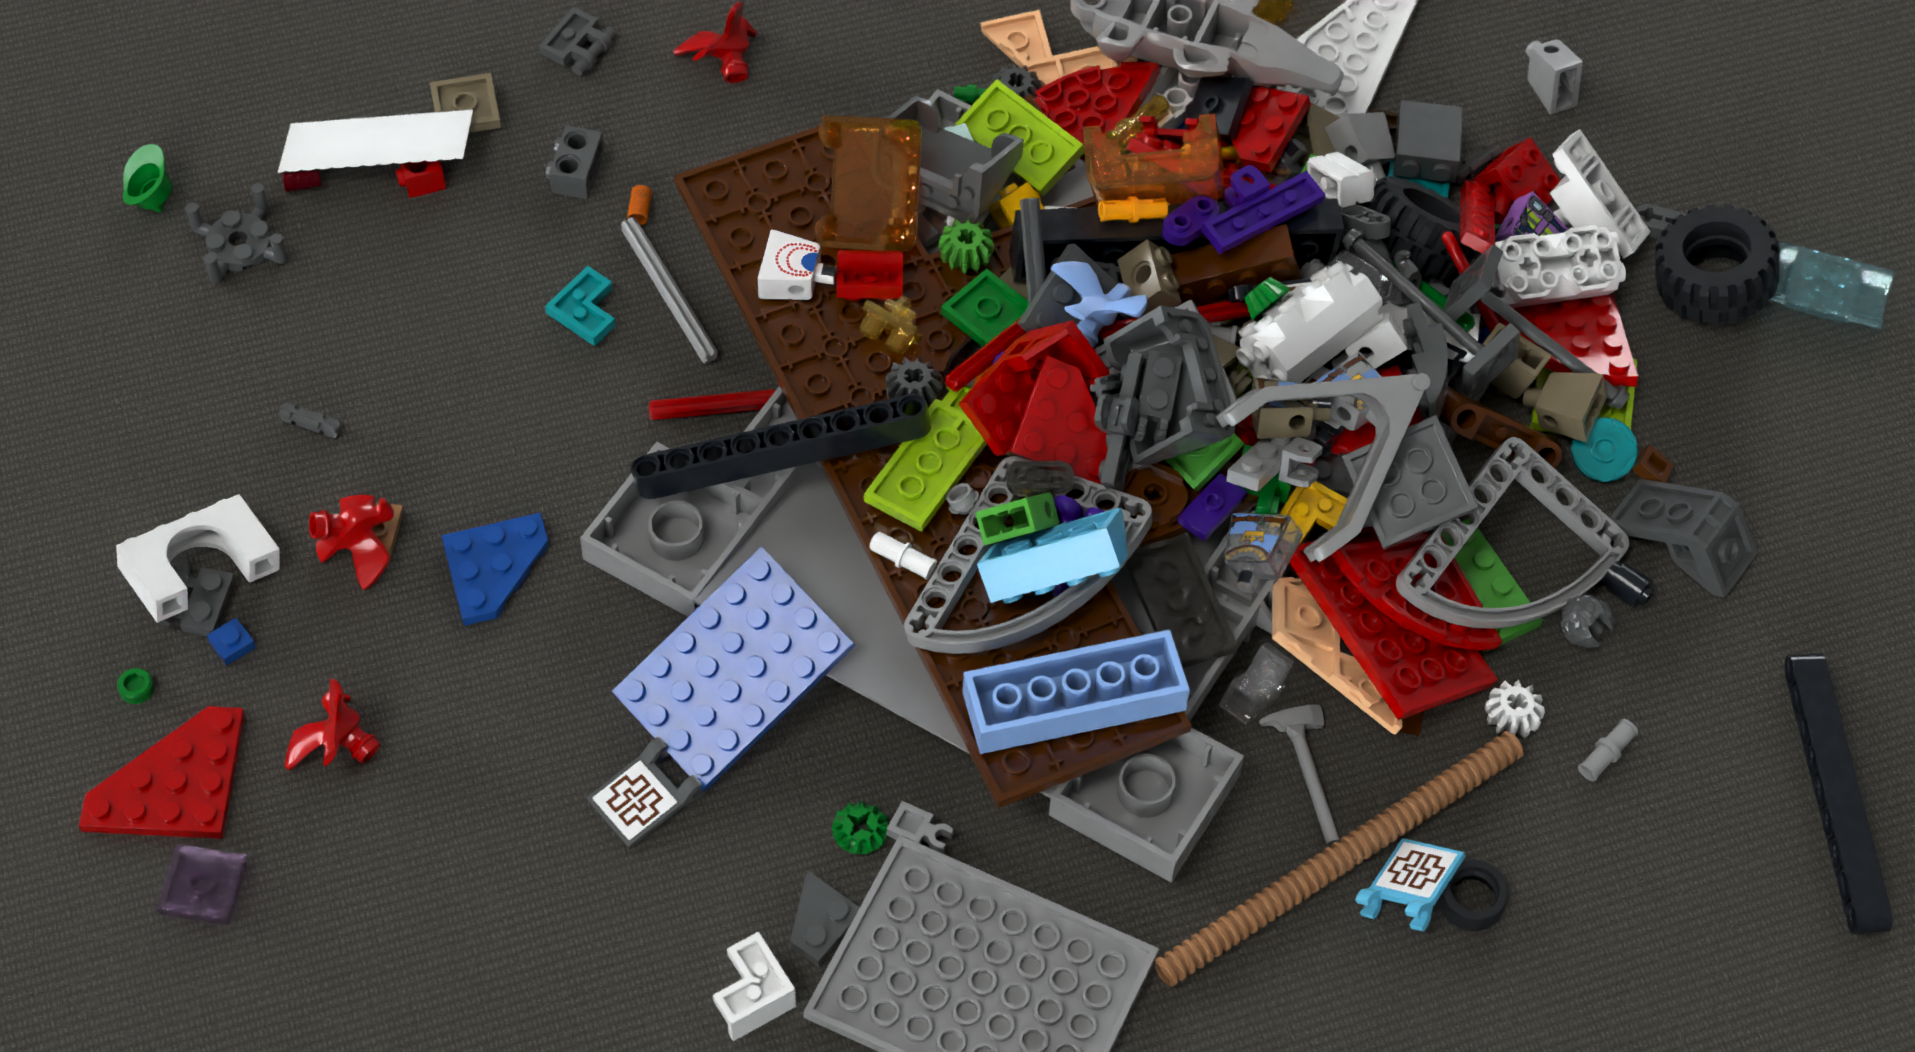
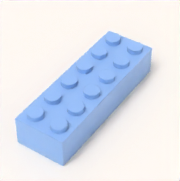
[963,630,1189,754]

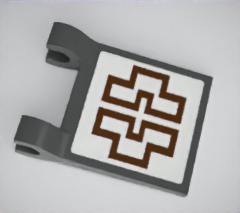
[586,736,705,849]

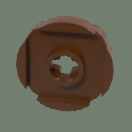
[1122,464,1188,531]

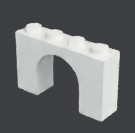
[116,494,280,623]

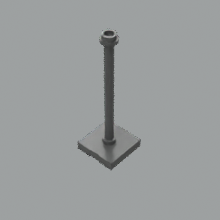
[1342,228,1520,399]
[1442,244,1630,409]

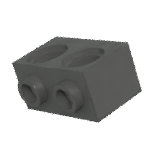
[546,125,604,199]

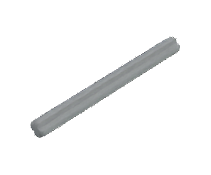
[621,217,718,364]

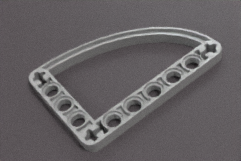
[1396,437,1629,629]
[904,456,1153,654]

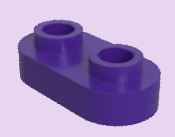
[1162,195,1219,246]

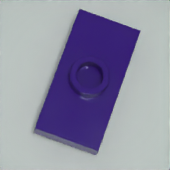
[1177,473,1247,542]

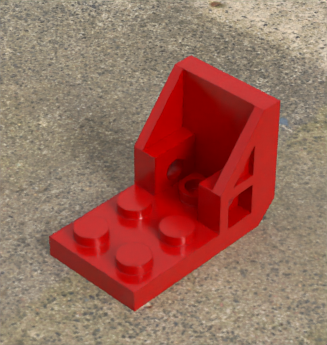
[958,320,1110,456]

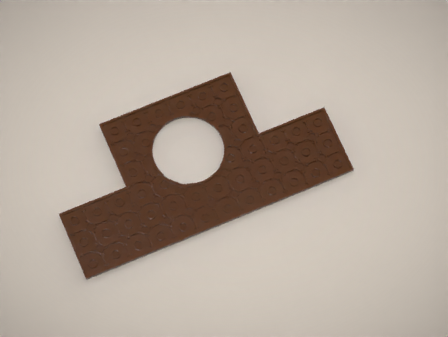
[674,115,1259,809]

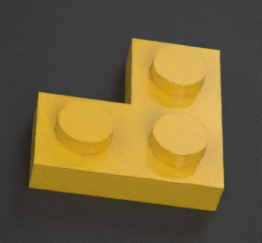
[1269,481,1347,546]

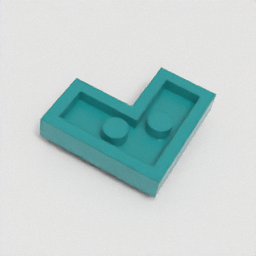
[545,266,616,346]

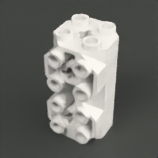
[1476,225,1626,308]
[1236,261,1384,383]

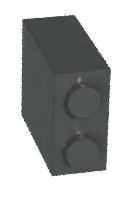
[1393,100,1463,183]

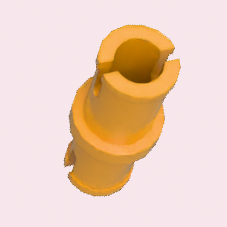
[1098,196,1168,223]

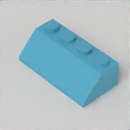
[977,507,1127,604]

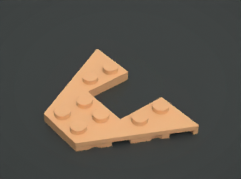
[980,10,1138,87]
[1272,577,1402,735]

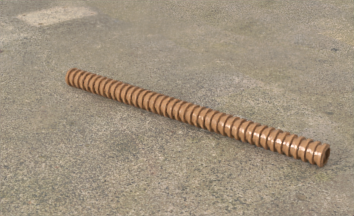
[1155,731,1524,987]

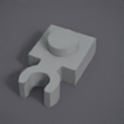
[886,801,953,854]

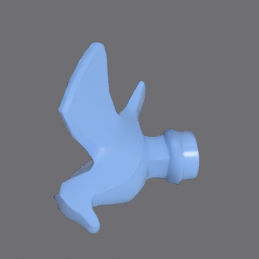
[1051,261,1148,348]

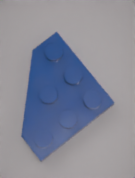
[442,513,549,626]

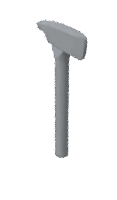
[1259,704,1340,847]

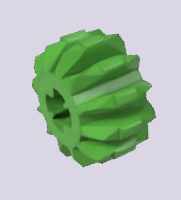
[939,217,994,274]

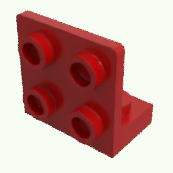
[1473,137,1561,205]

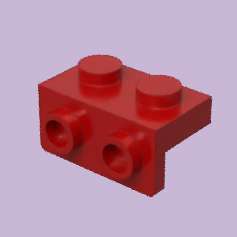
[837,250,903,301]

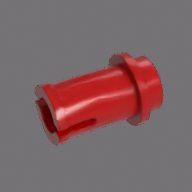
[1494,185,1514,224]

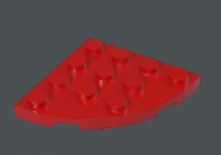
[1034,62,1160,159]
[1495,295,1638,387]
[1331,533,1503,650]

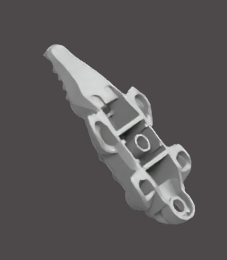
[1070,0,1344,96]

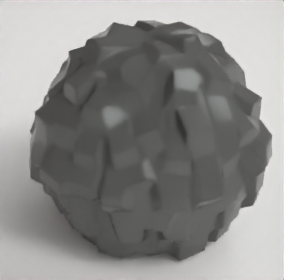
[1560,595,1615,648]

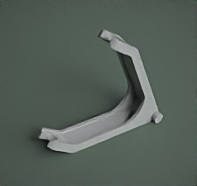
[1215,373,1430,562]

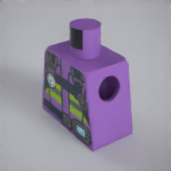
[1495,192,1569,242]

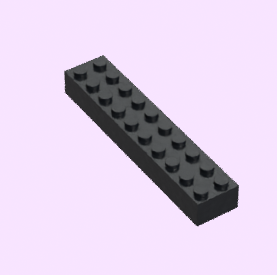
[1009,198,1344,282]

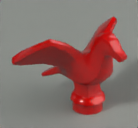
[673,1,757,83]
[309,495,394,590]
[285,678,381,771]

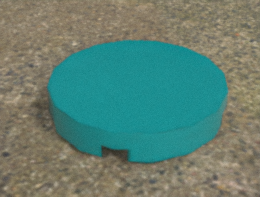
[1570,418,1637,483]

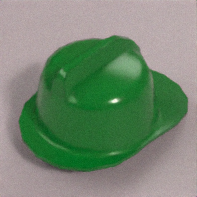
[123,144,173,213]

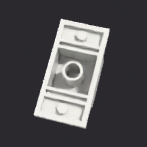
[1550,129,1651,258]

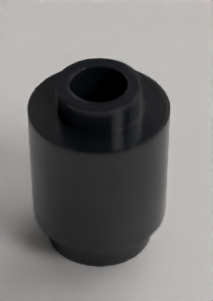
[1602,561,1655,608]

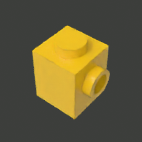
[988,182,1044,229]

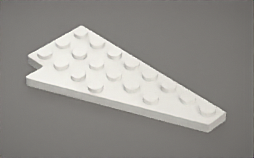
[1258,0,1419,117]

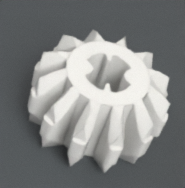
[1485,680,1545,739]

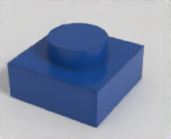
[207,618,256,666]

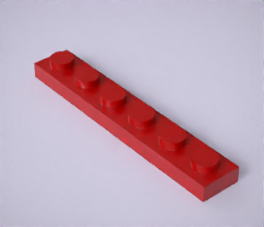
[1460,180,1495,254]

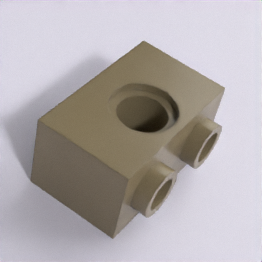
[1117,239,1181,316]

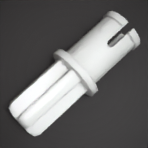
[869,532,937,580]

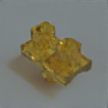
[859,296,923,355]

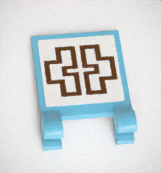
[1355,838,1465,931]

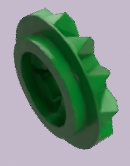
[832,801,888,855]

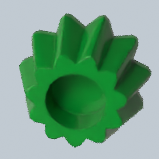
[1245,277,1290,320]

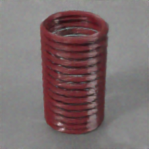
[282,169,321,192]

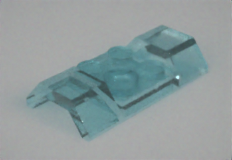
[1769,241,1895,329]

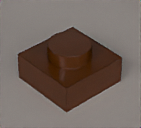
[1632,444,1674,483]

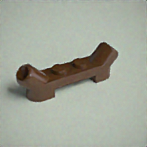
[1438,386,1562,469]

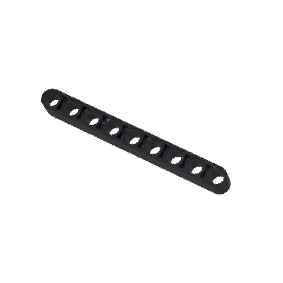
[631,394,932,499]
[1784,653,1892,934]

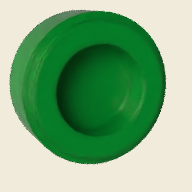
[117,668,154,704]

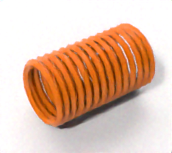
[627,185,652,225]

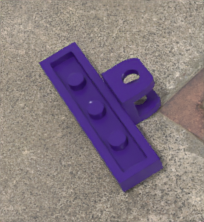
[1201,165,1326,254]

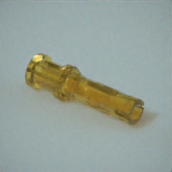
[1100,95,1169,158]

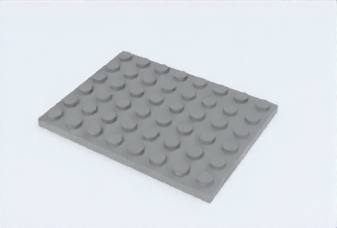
[803,835,1159,1052]

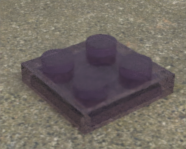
[156,844,248,925]

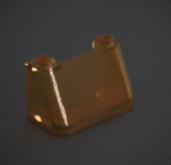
[815,115,922,251]

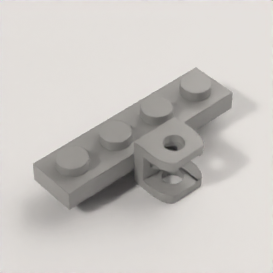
[1226,424,1322,492]

